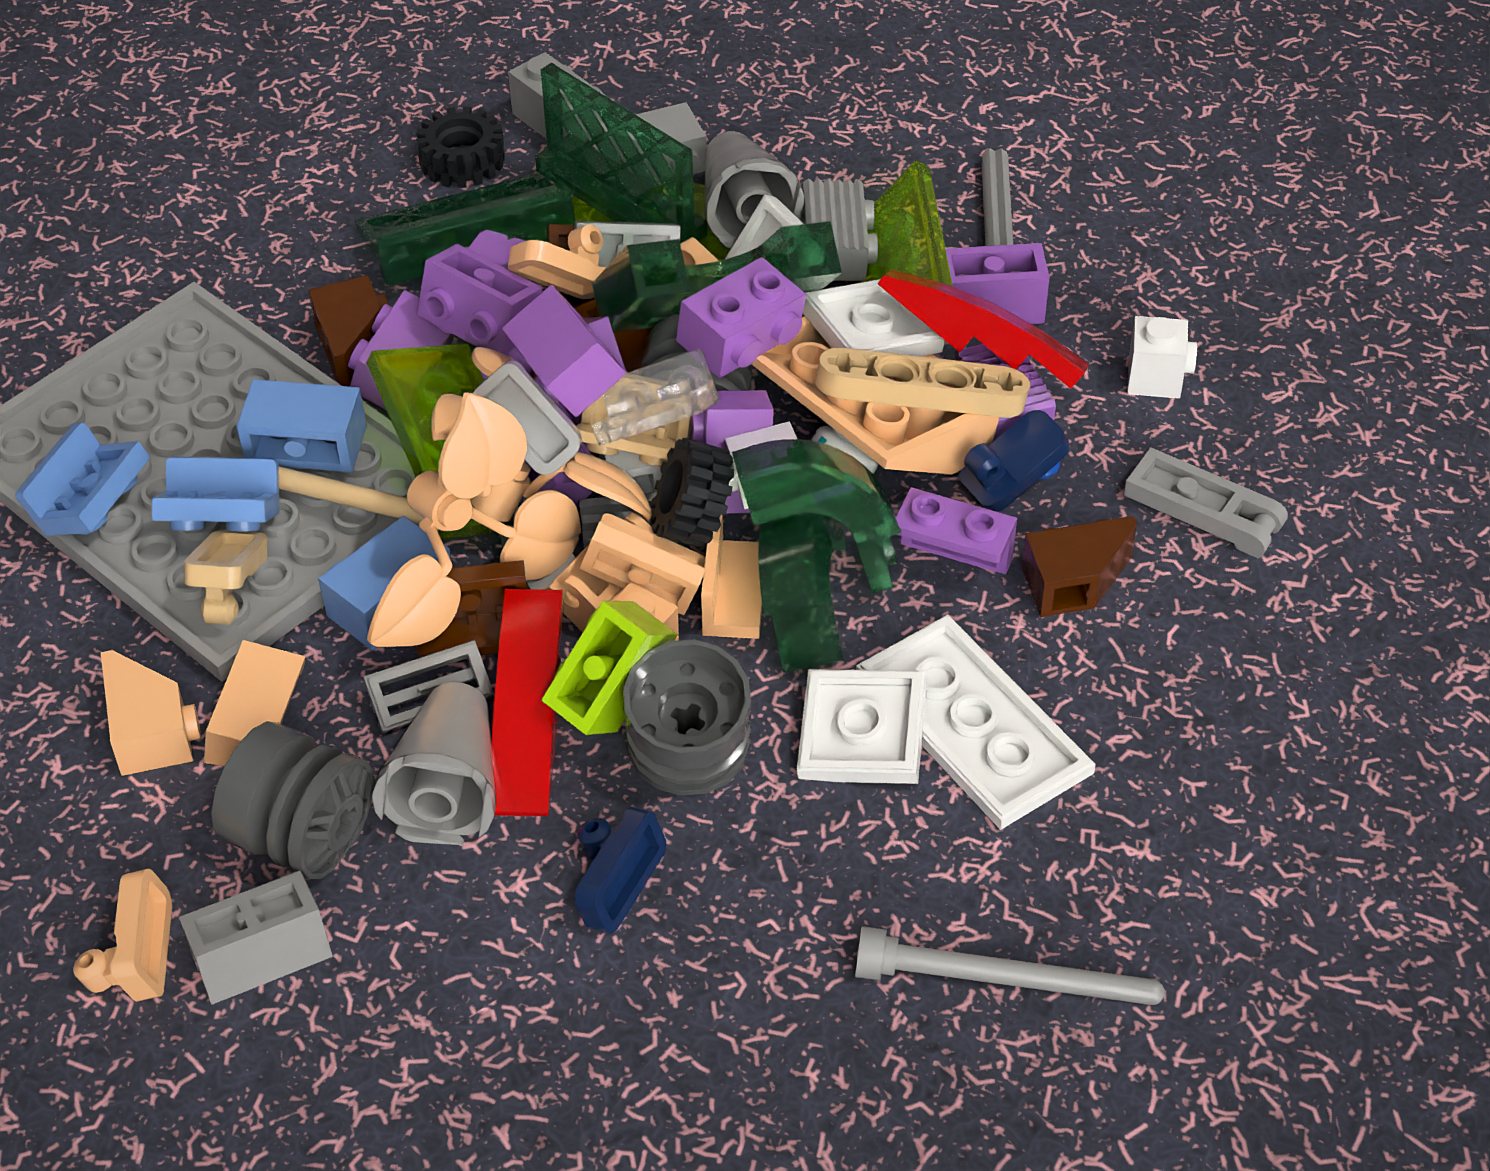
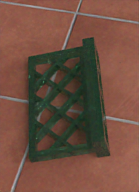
[535,63,707,244]
[355,172,576,285]

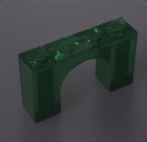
[592,221,842,332]

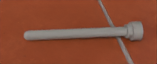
[855,926,1165,1005]

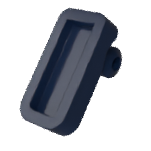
[959,410,1070,512]
[575,807,667,933]

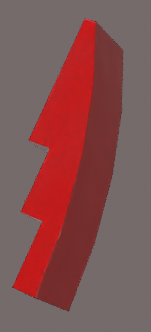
[877,269,1089,389]
[491,589,564,816]

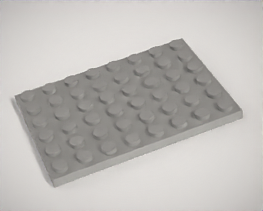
[0,282,440,682]

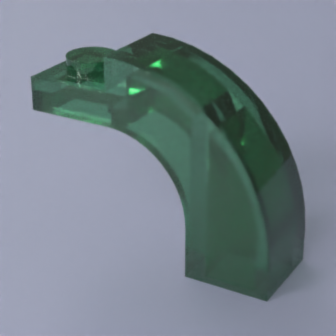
[732,439,901,594]
[758,495,847,673]

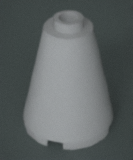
[704,131,804,248]
[372,682,496,845]

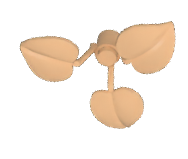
[431,347,652,523]
[367,392,581,647]

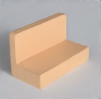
[579,513,706,615]
[701,515,768,639]

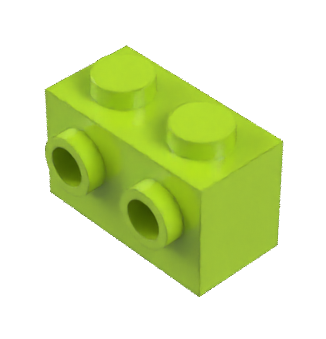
[542,601,678,735]

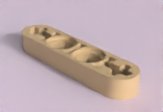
[815,348,1030,418]

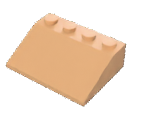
[752,316,999,475]

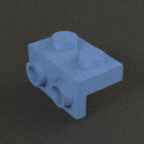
[15,422,151,536]
[151,456,279,532]

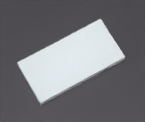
[856,615,1096,830]

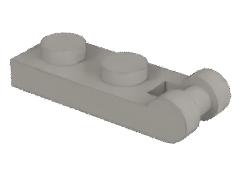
[1124,447,1288,558]

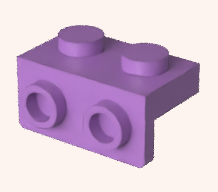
[893,487,1017,575]

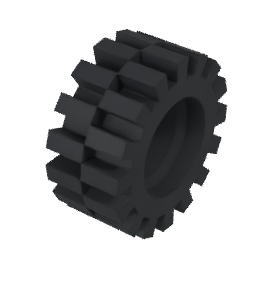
[416,106,505,188]
[651,437,734,548]

